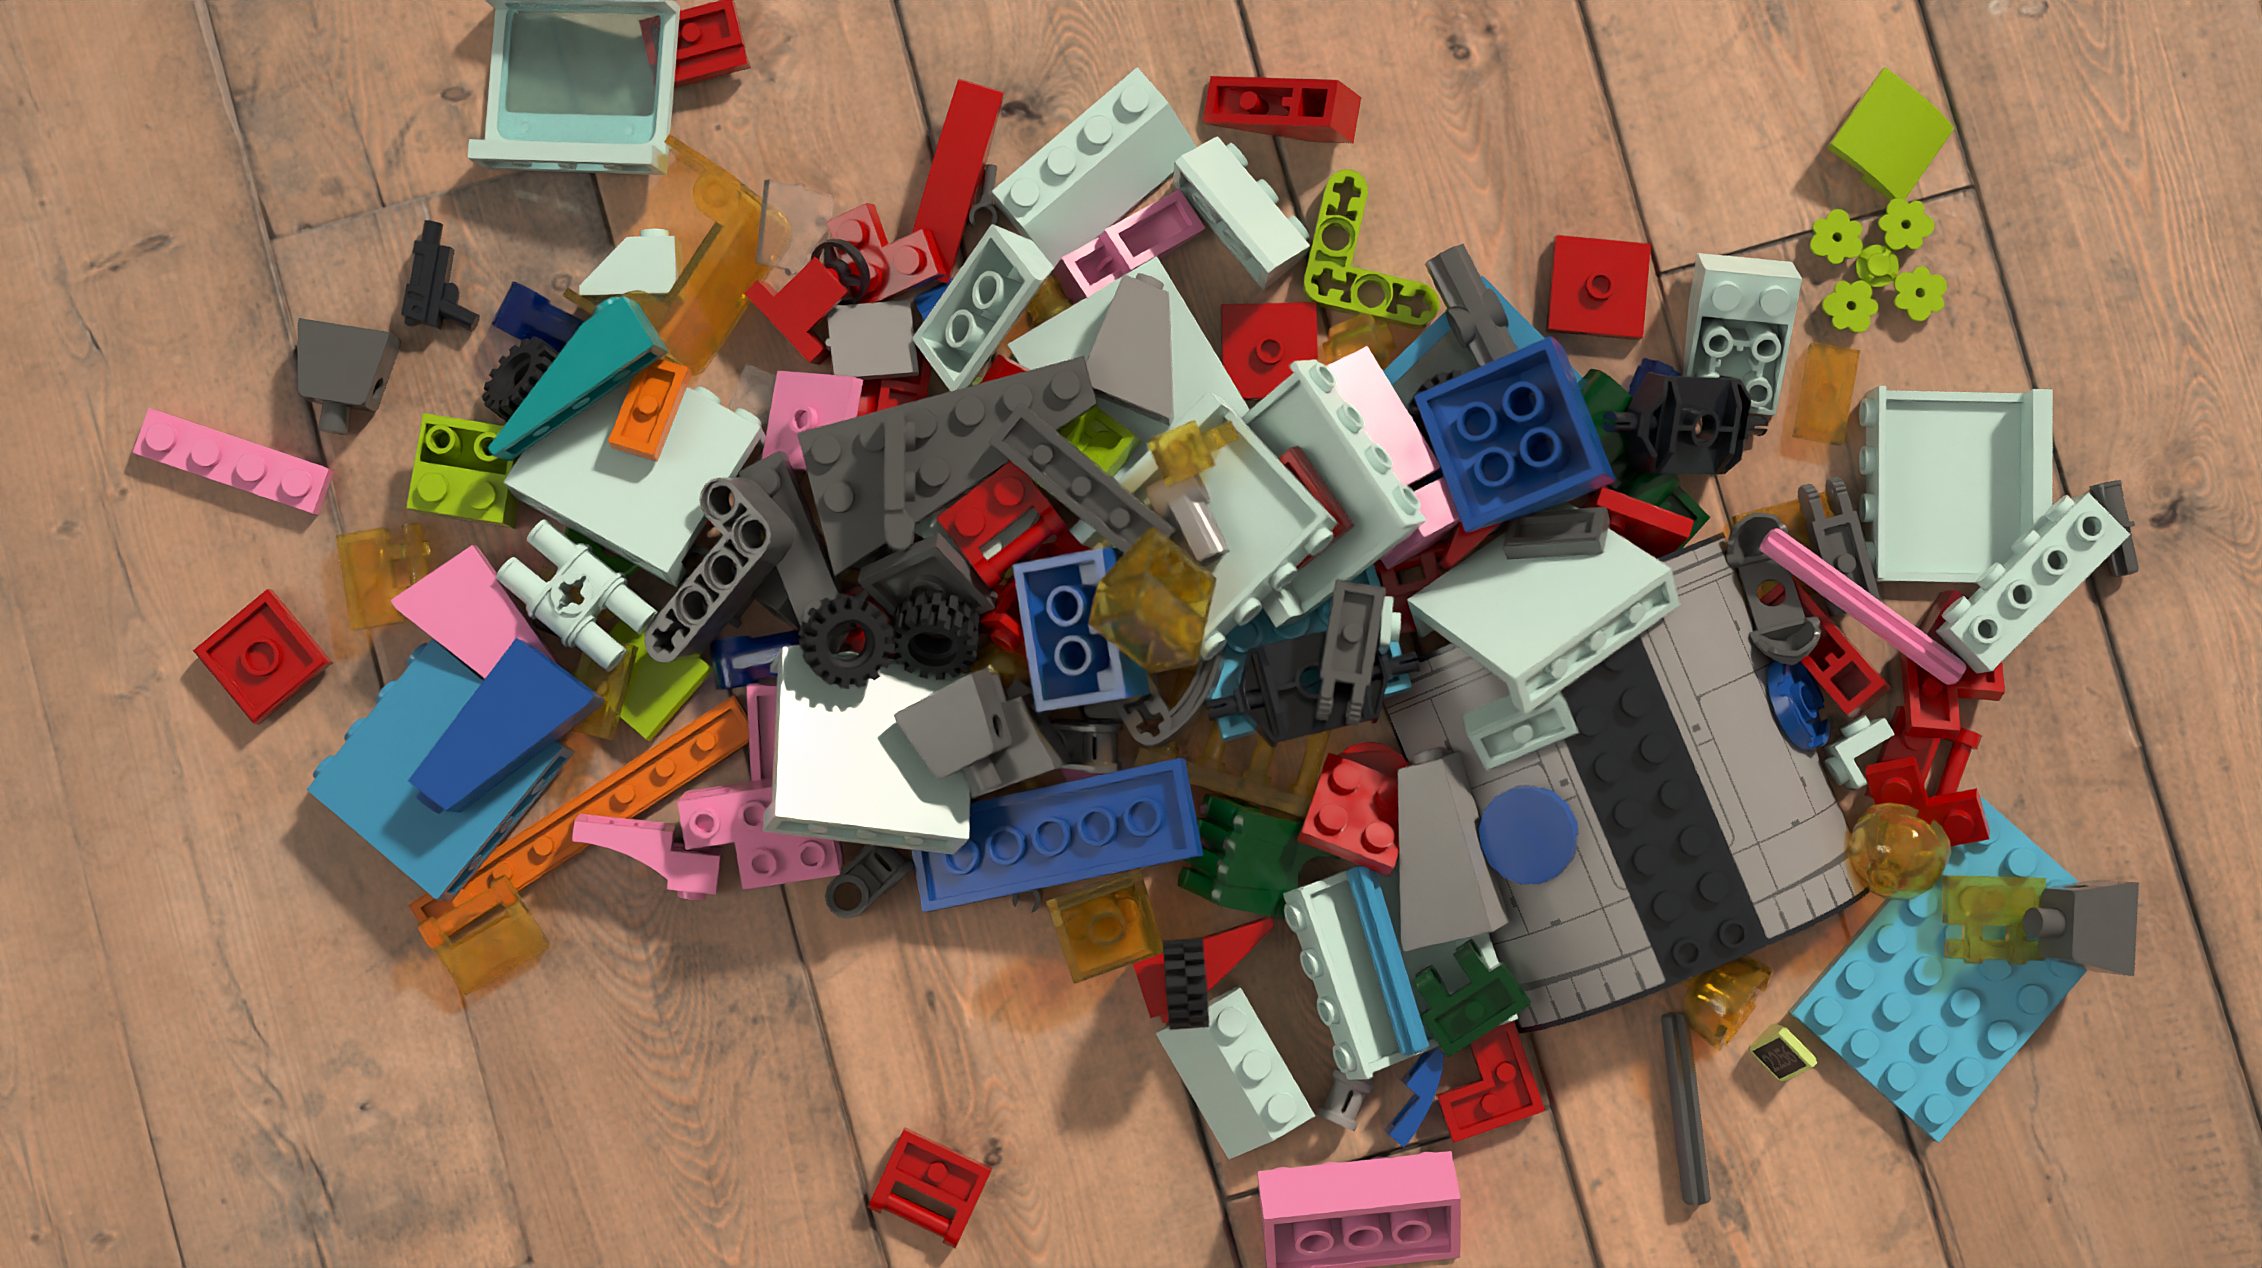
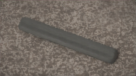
[1661,1011,1711,1205]

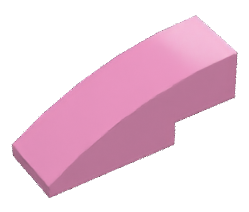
[1051,189,1206,305]

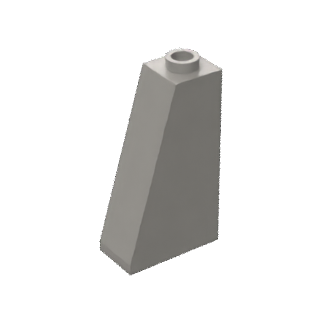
[1398,747,1510,952]

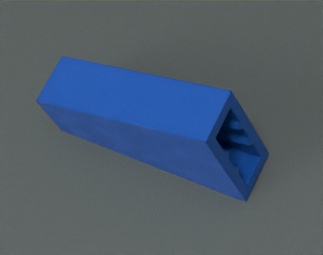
[408,638,605,814]

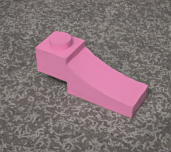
[572,814,722,900]

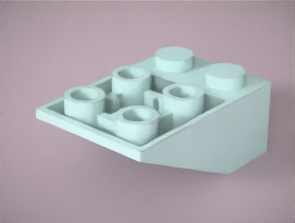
[1683,253,1802,416]

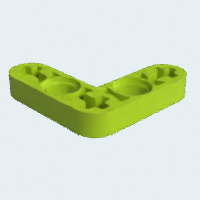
[1303,169,1440,329]

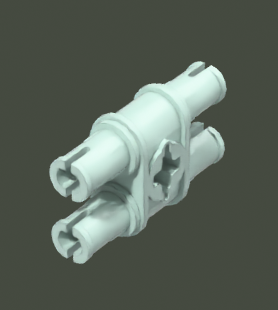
[495,519,658,672]

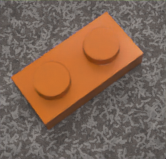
[608,359,692,462]

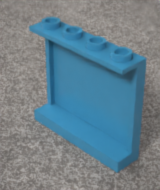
[306,638,575,902]

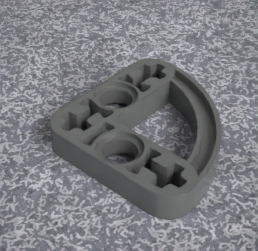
[1112,596,1226,748]

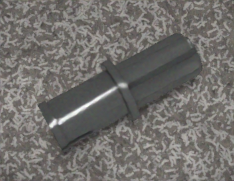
[2089,480,2139,577]

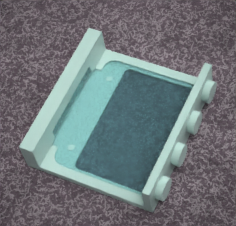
[467,0,680,175]

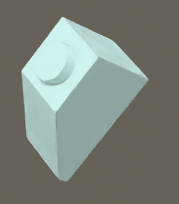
[579,229,683,304]

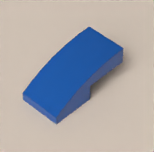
[1384,1047,1444,1148]

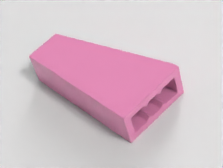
[390,545,565,678]

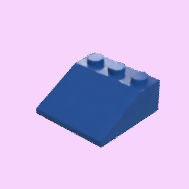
[1414,336,1616,533]

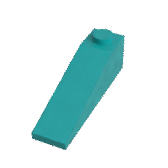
[488,296,669,461]

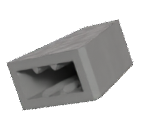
[1086,273,1174,426]

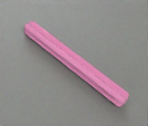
[1760,528,1966,685]

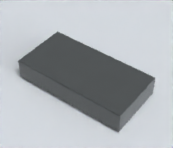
[1503,507,1610,560]

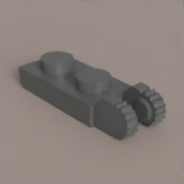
[884,409,915,553]
[1797,477,1881,617]
[1315,579,1386,726]

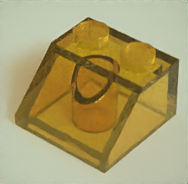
[1046,869,1163,984]

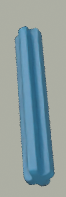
[1347,865,1428,1055]

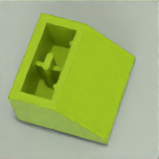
[406,413,521,529]

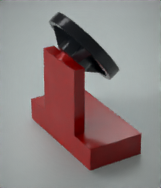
[744,239,870,365]

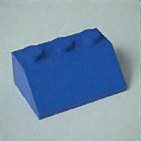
[1013,548,1150,712]

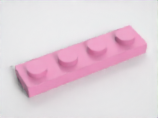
[132,408,334,515]

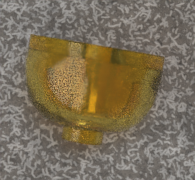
[1847,803,1951,901]
[1681,954,1774,1051]

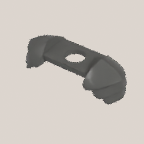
[1726,513,1821,665]

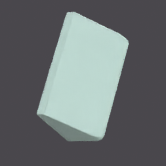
[1463,690,1579,771]

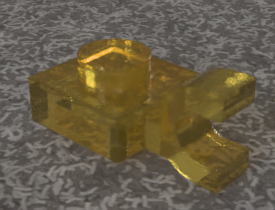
[1146,420,1239,488]

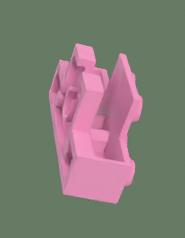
[677,778,845,890]

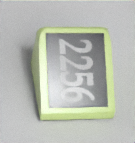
[1749,1024,1817,1081]

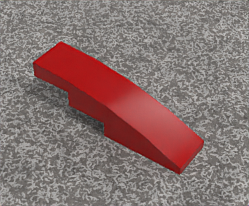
[912,78,1005,284]

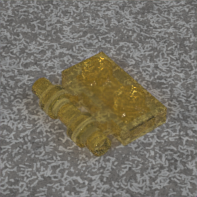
[336,522,430,631]
[1942,875,2046,965]

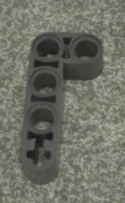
[644,477,795,663]

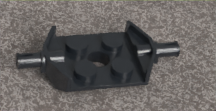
[1602,372,1768,474]
[1205,630,1420,748]

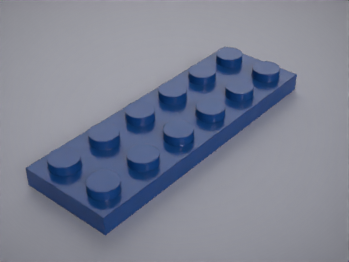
[911,758,1203,912]

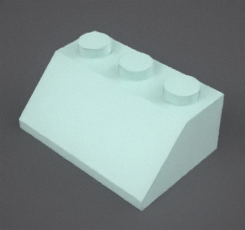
[1173,136,1310,291]
[912,224,1054,392]
[1156,984,1315,1159]

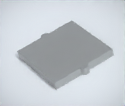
[825,300,919,380]

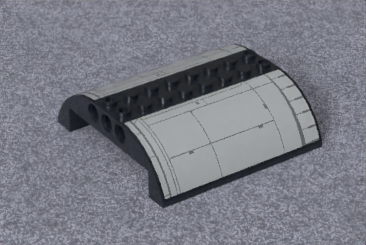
[1382,532,1874,1034]

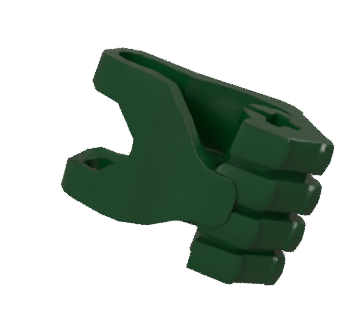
[1177,793,1341,920]

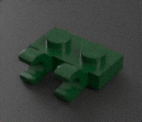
[1412,938,1531,1057]

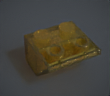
[1088,527,1217,674]

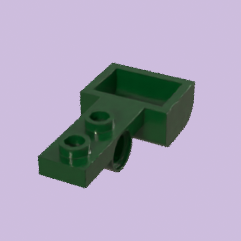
[1578,369,1710,551]

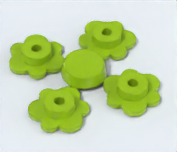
[1809,198,1947,333]

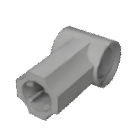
[1146,463,1230,571]

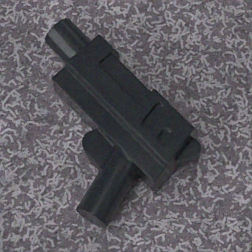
[401,220,480,332]

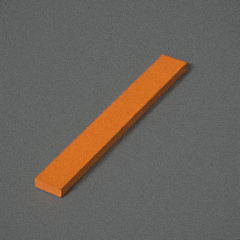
[408,695,749,945]

